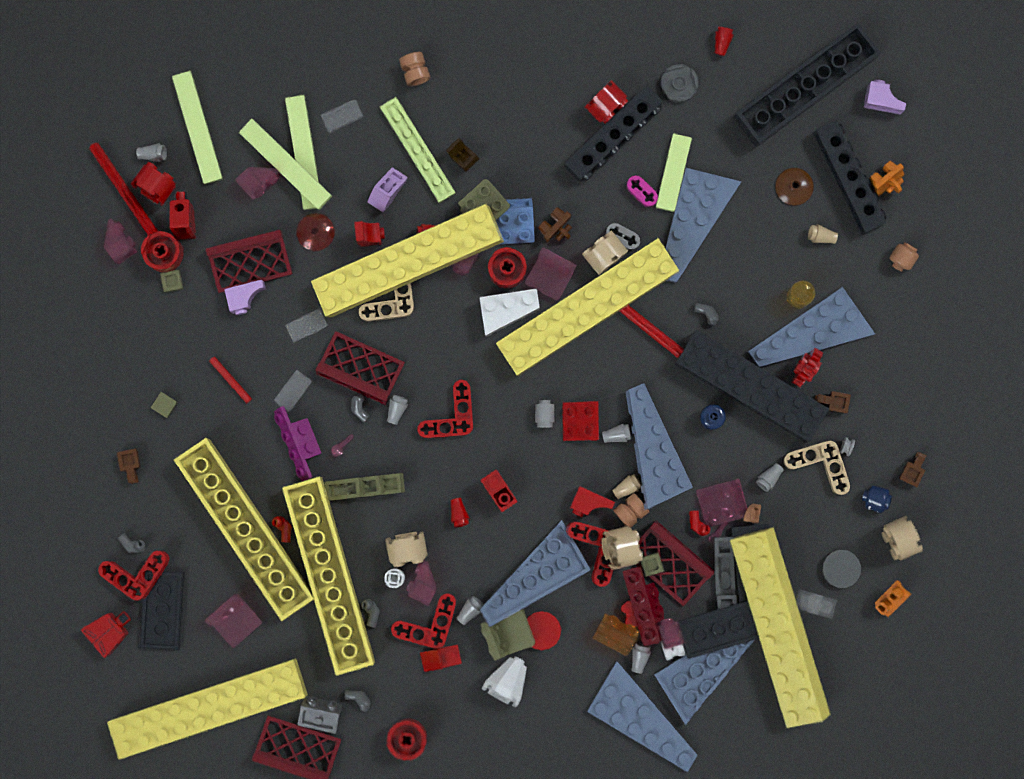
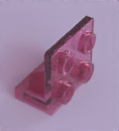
[525,247,577,301]
[696,479,748,527]
[205,594,262,648]

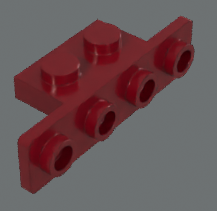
[623,567,664,646]

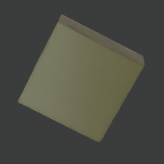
[160,270,184,293]
[151,392,178,418]
[641,552,664,577]

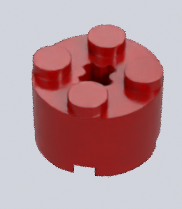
[585,80,628,124]
[131,162,176,206]
[141,231,184,273]
[488,247,527,288]
[387,718,427,760]

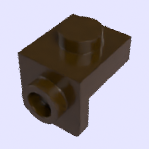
[446,138,479,172]

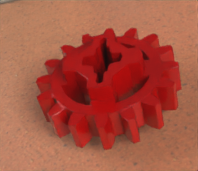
[792,348,823,387]

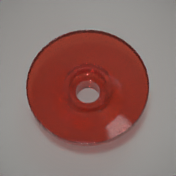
[297,213,335,251]

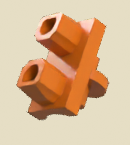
[870,161,904,197]
[875,580,912,617]

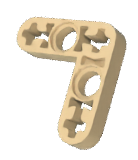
[359,283,414,322]
[783,441,850,495]

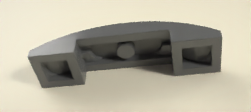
[714,537,737,609]

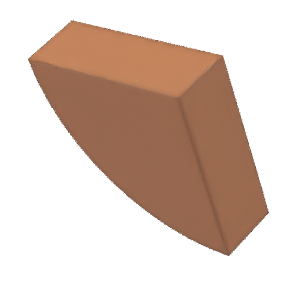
[743,504,761,524]

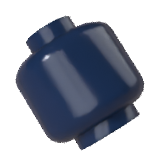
[700,405,726,430]
[862,485,892,513]

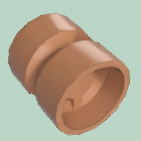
[399,52,430,86]
[613,493,649,528]

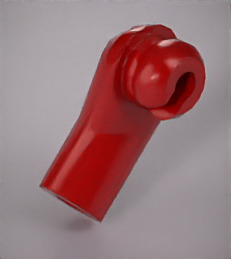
[689,510,710,536]
[272,516,291,543]

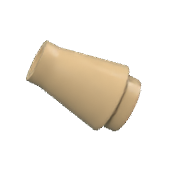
[808,224,838,244]
[613,474,642,499]

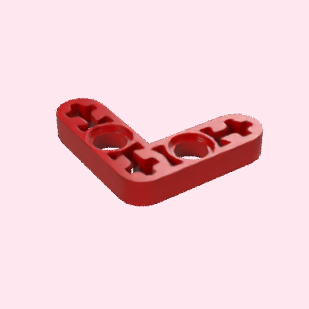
[417,380,473,438]
[566,521,613,587]
[98,551,169,600]
[391,593,456,649]

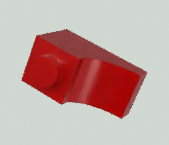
[354,221,385,247]
[570,486,615,517]

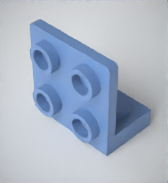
[496,198,535,245]

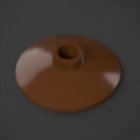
[775,168,814,206]

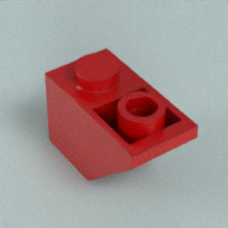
[481,469,518,512]

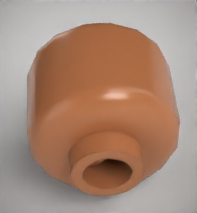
[890,242,919,272]

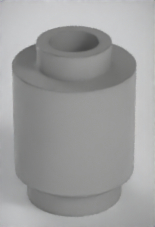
[535,400,555,428]

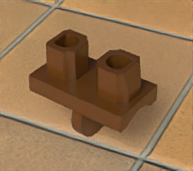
[538,207,572,243]

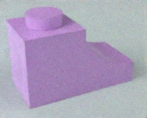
[864,80,906,115]
[367,167,408,212]
[224,280,266,315]

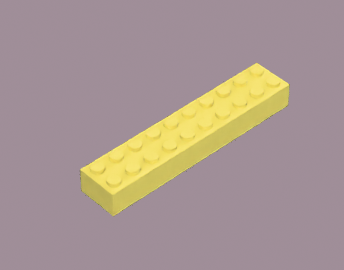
[311,204,504,317]
[496,238,679,376]
[174,438,314,621]
[283,477,375,675]
[730,527,830,728]
[107,658,308,759]

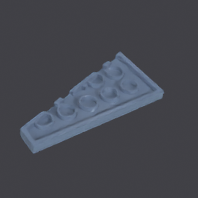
[665,168,741,283]
[748,287,875,367]
[626,383,693,510]
[480,520,591,628]
[654,640,754,725]
[587,661,697,772]

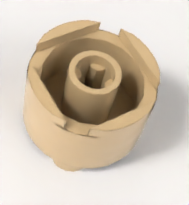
[582,231,628,275]
[881,516,923,561]
[602,526,643,570]
[385,532,428,567]

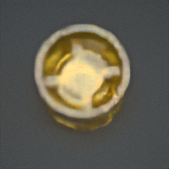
[787,281,815,308]

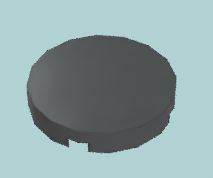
[661,64,699,103]
[822,550,861,588]

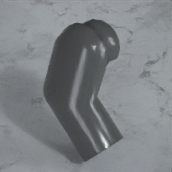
[694,303,719,326]
[351,394,370,423]
[117,533,145,553]
[361,599,380,628]
[345,690,371,712]

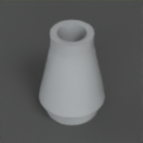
[136,143,167,162]
[387,395,408,425]
[602,424,632,443]
[756,463,784,492]
[456,596,484,625]
[631,643,651,673]

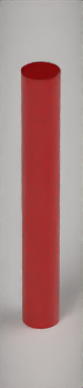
[209,356,252,404]

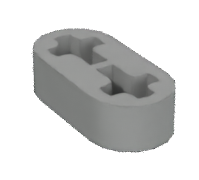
[606,223,640,251]

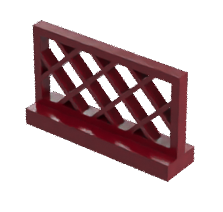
[206,229,293,293]
[316,331,405,405]
[635,520,714,606]
[252,716,341,779]

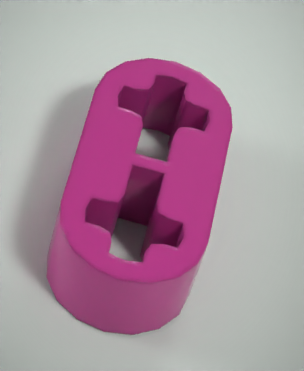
[627,176,658,207]

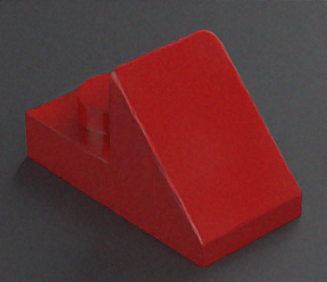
[420,644,462,672]

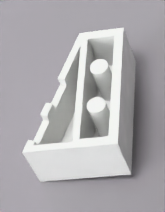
[480,289,540,337]

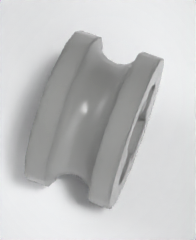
[840,437,855,456]

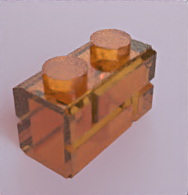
[593,614,639,656]

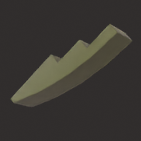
[325,473,405,501]

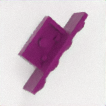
[274,406,321,482]

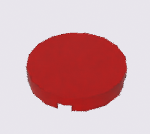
[527,611,561,650]

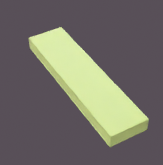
[656,134,692,212]

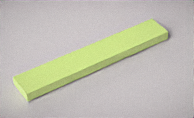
[172,71,223,185]
[285,95,319,210]
[380,97,456,203]
[239,119,332,210]

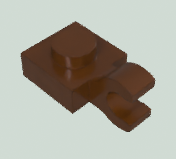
[815,391,851,414]
[117,448,141,484]
[899,452,926,487]

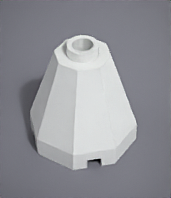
[482,657,527,707]

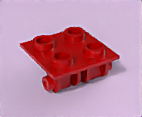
[563,401,599,441]

